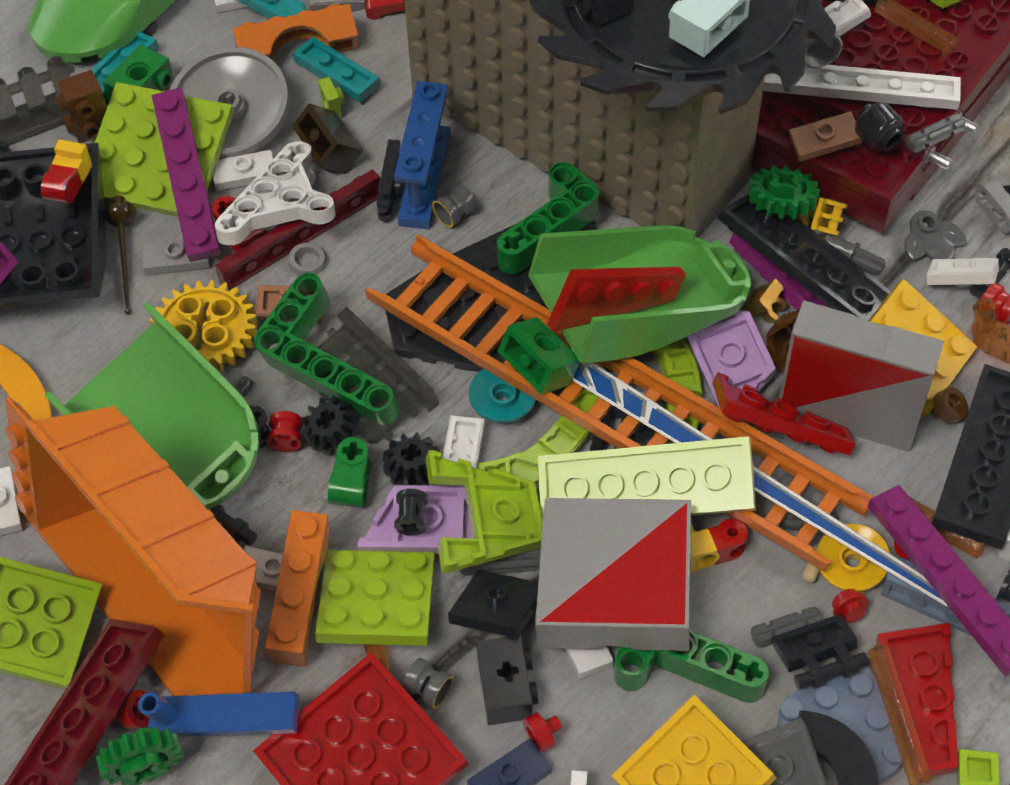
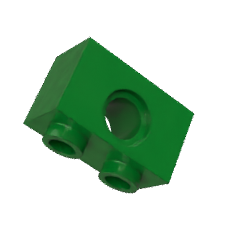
[102,44,174,103]
[498,317,580,395]

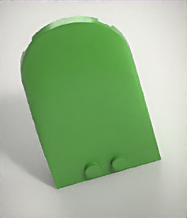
[28,0,176,63]
[528,225,751,364]
[44,301,260,509]

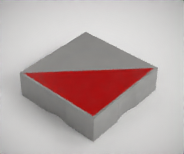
[779,300,944,452]
[535,498,691,651]

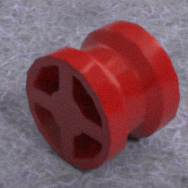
[267,411,303,452]

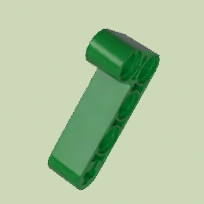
[497,162,599,275]
[614,630,769,703]

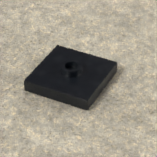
[448,570,538,638]

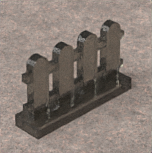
[0,56,75,146]
[301,307,439,444]

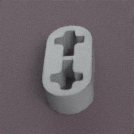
[975,179,1010,234]

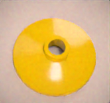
[817,524,890,592]

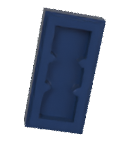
[467,738,552,785]

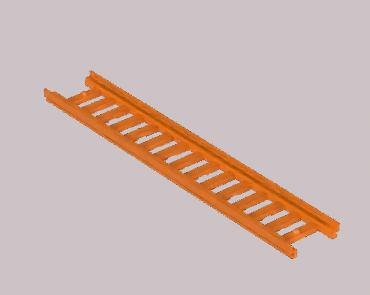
[365,234,874,572]

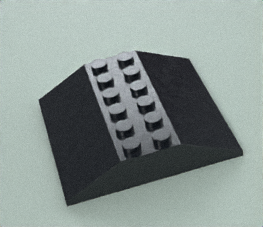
[0,143,106,308]

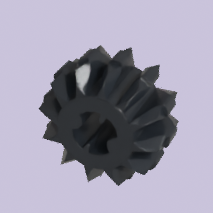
[301,395,360,456]
[382,432,440,486]

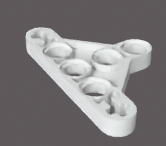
[215,141,335,245]

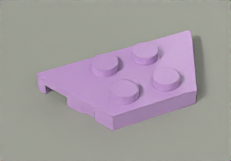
[686,311,776,408]
[357,485,473,554]

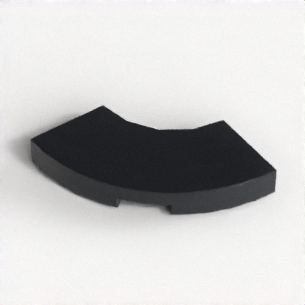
[799,710,879,785]

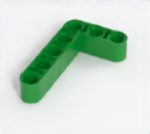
[254,273,400,425]

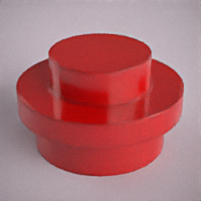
[832,589,868,623]

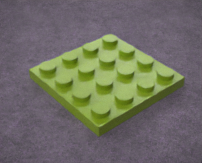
[95,82,235,217]

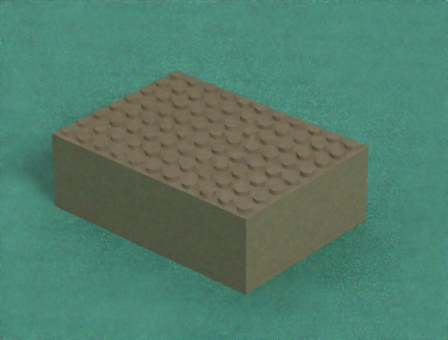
[404,0,765,238]

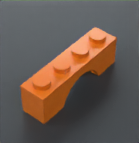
[233,4,358,61]
[265,510,331,667]

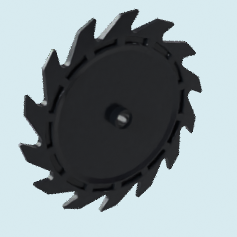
[529,0,846,114]

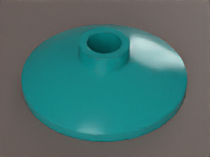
[469,369,536,423]

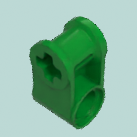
[327,437,371,508]

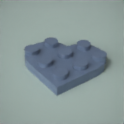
[777,666,907,784]

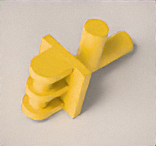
[797,197,848,236]

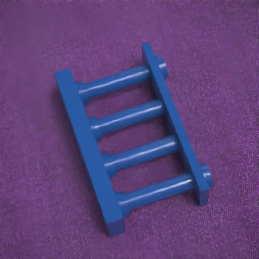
[394,81,451,230]

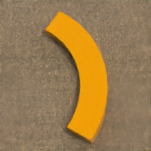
[0,344,52,421]

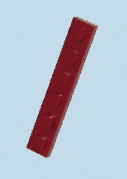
[215,169,380,291]

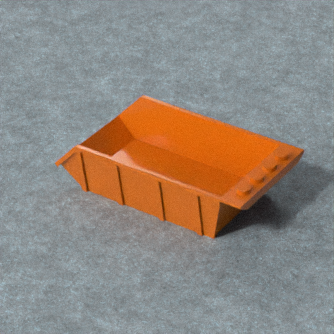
[5,397,261,696]

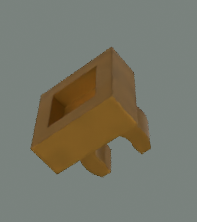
[741,279,787,323]

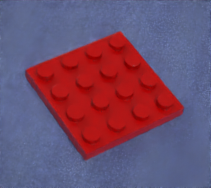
[253,652,469,785]

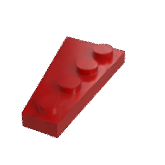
[547,266,686,332]
[712,372,855,456]
[876,623,958,779]

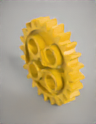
[149,280,258,373]

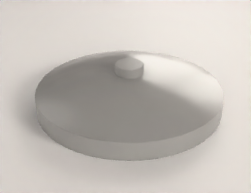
[170,47,290,159]

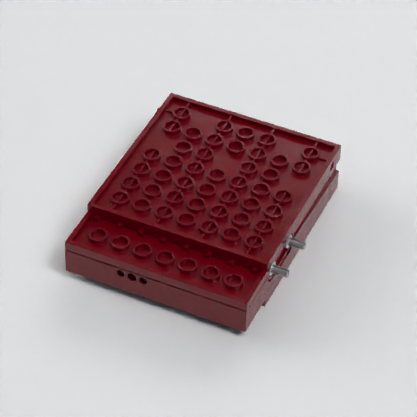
[752,0,1010,233]

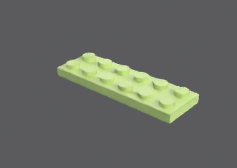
[538,436,756,522]

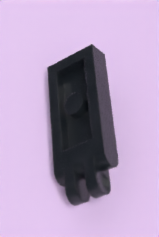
[377,139,402,221]

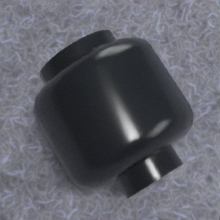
[855,102,904,151]

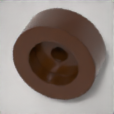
[931,387,968,424]

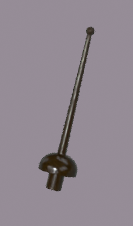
[104,196,136,315]

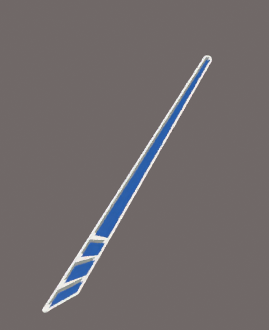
[569,347,947,606]

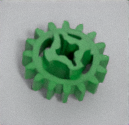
[748,165,820,219]
[96,727,183,785]

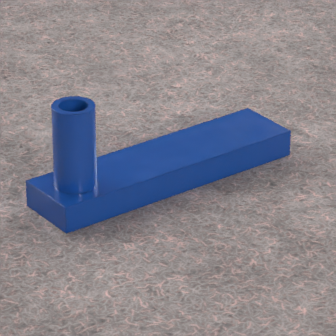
[138,692,299,737]

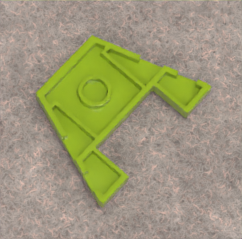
[426,450,543,573]

